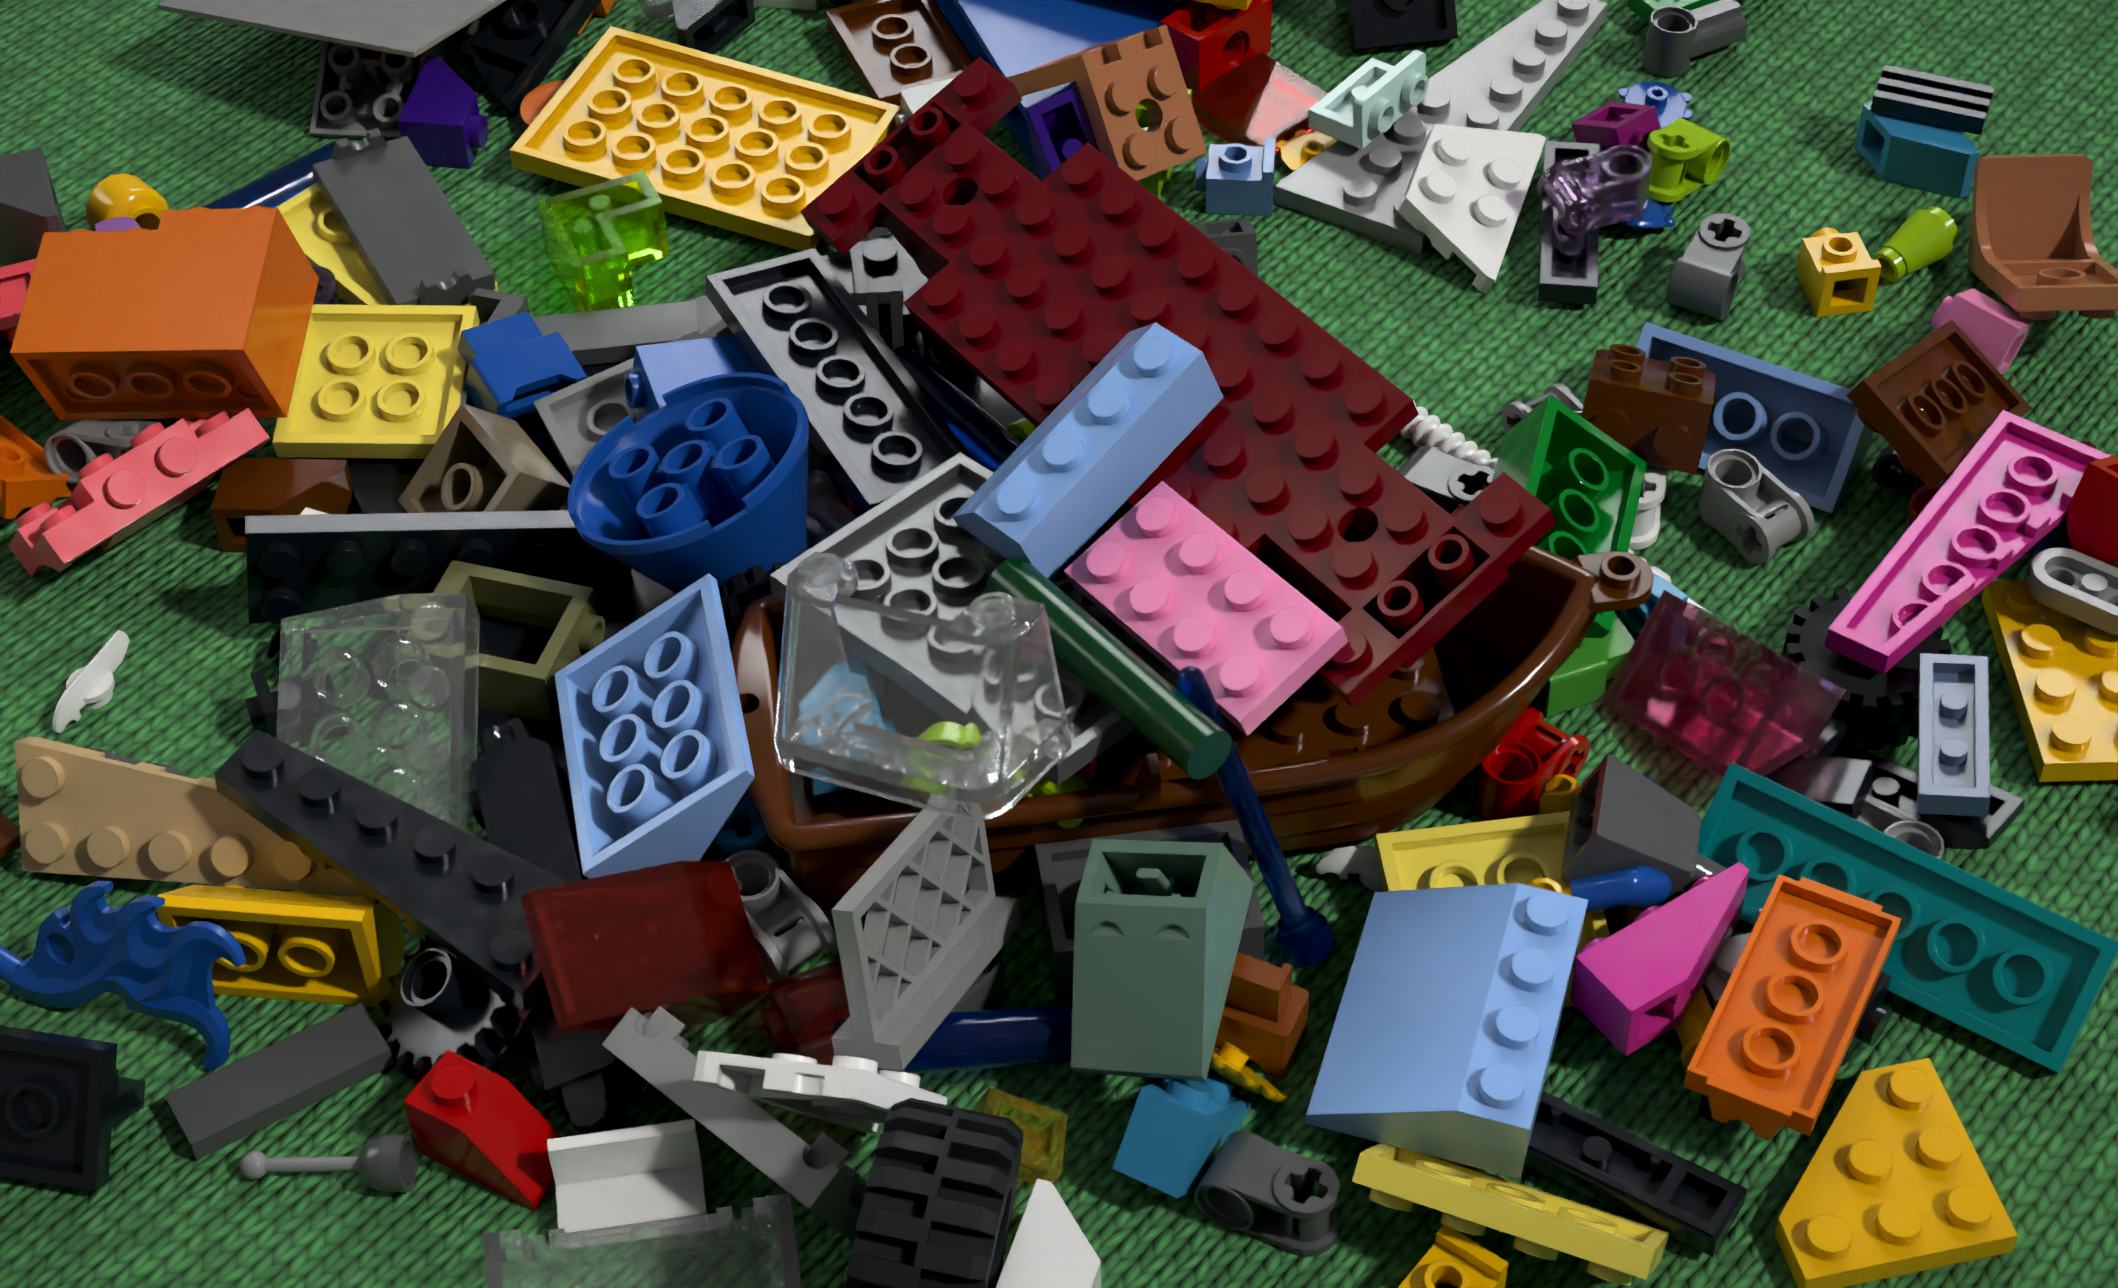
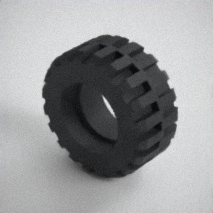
[845,1098,1024,1288]

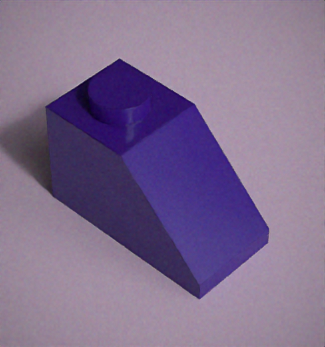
[398,56,488,169]
[1024,86,1099,181]

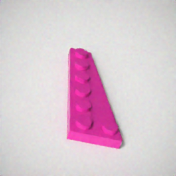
[1824,410,2111,674]

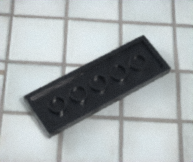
[706,248,975,515]

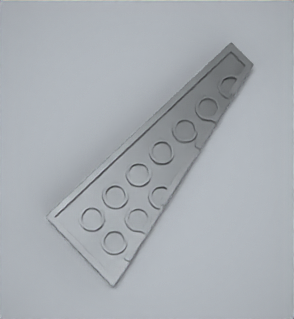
[1275,0,1608,255]

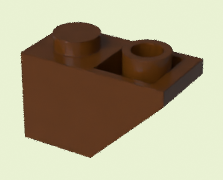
[210,458,357,553]

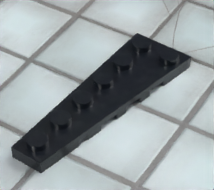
[214,730,603,1011]

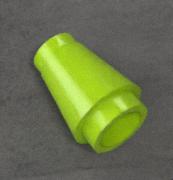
[1873,206,1959,282]

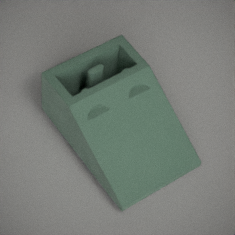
[1071,839,1254,1082]

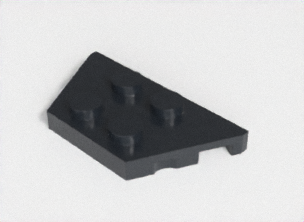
[452,0,601,118]

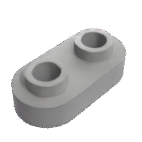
[2027,548,2118,636]

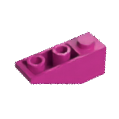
[1570,862,1749,1057]

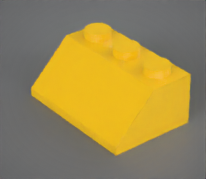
[156,884,406,1008]

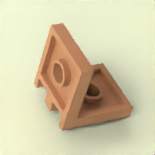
[1006,24,1208,181]

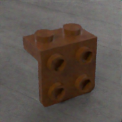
[1581,344,1716,475]

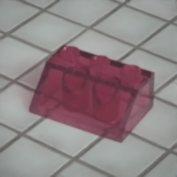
[1601,590,1846,778]

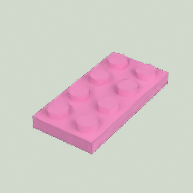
[1064,481,1349,736]

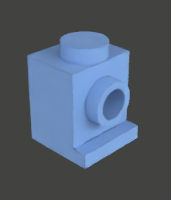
[1195,137,1276,216]

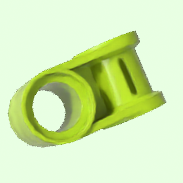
[1635,118,1731,202]

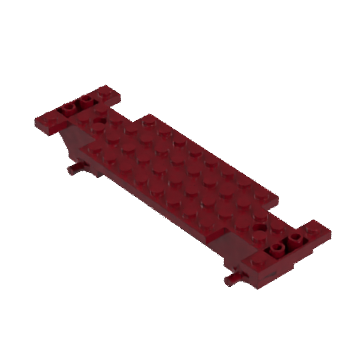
[800,57,1556,709]

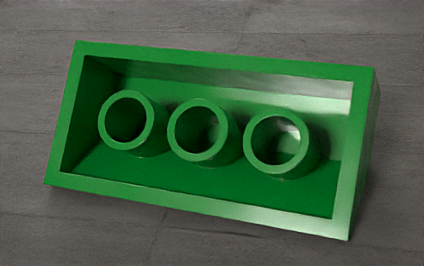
[1492,395,1647,638]

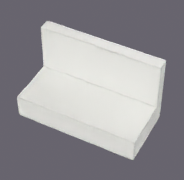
[547,1119,709,1251]

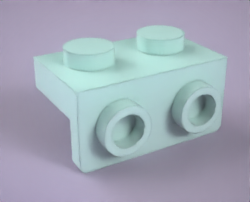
[1308,49,1428,149]

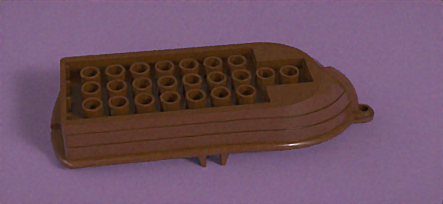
[730,527,1654,907]

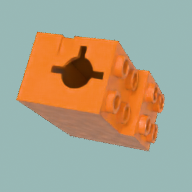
[10,206,319,420]

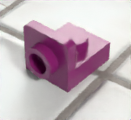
[1571,101,1661,177]

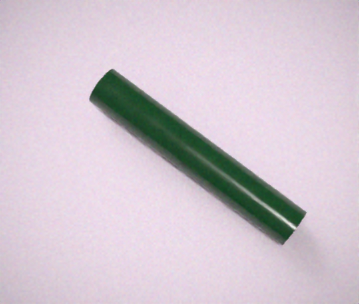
[986,557,1232,780]

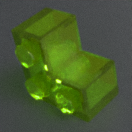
[537,171,670,312]

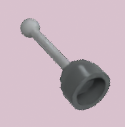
[239,1134,418,1193]

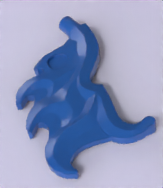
[0,880,247,1071]

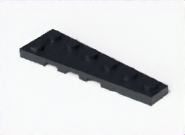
[245,510,631,624]

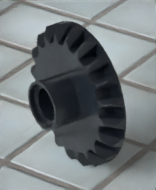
[378,939,534,1083]

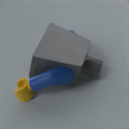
[1529,753,1726,913]

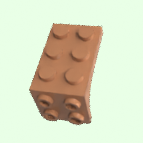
[1967,154,2118,320]

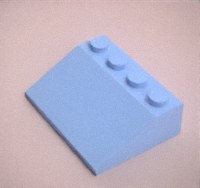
[554,573,755,910]
[1305,883,1588,1179]

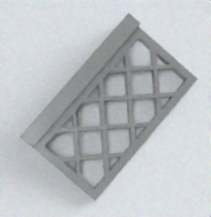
[831,771,1022,1071]

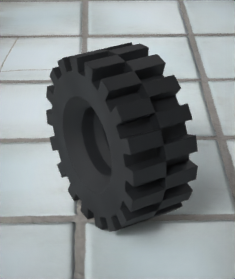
[1778,588,1952,750]

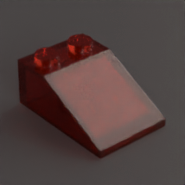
[520,861,770,1032]

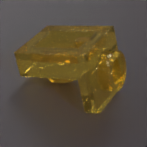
[971,1087,1068,1184]

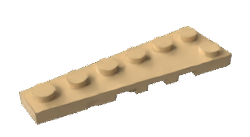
[14,736,360,895]

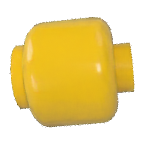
[85,173,170,231]

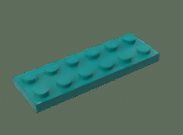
[1698,762,2118,1073]

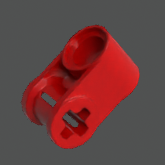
[1475,707,1590,821]

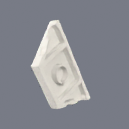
[1398,124,1546,294]
[693,1051,948,1133]

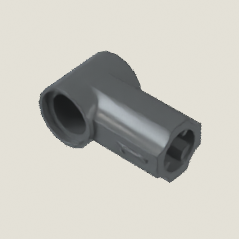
[1642,0,1748,78]

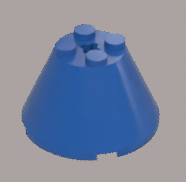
[568,372,809,594]

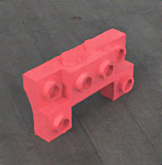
[9,408,270,577]

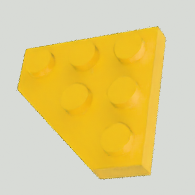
[1774,1058,2018,1288]

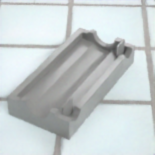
[602,1006,866,1242]

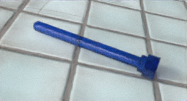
[1177,666,1337,968]

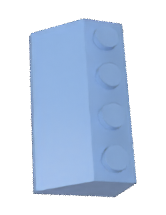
[952,322,1224,581]
[1636,322,1874,514]

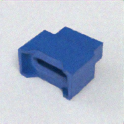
[457,311,588,419]

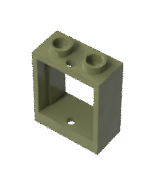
[400,560,605,723]

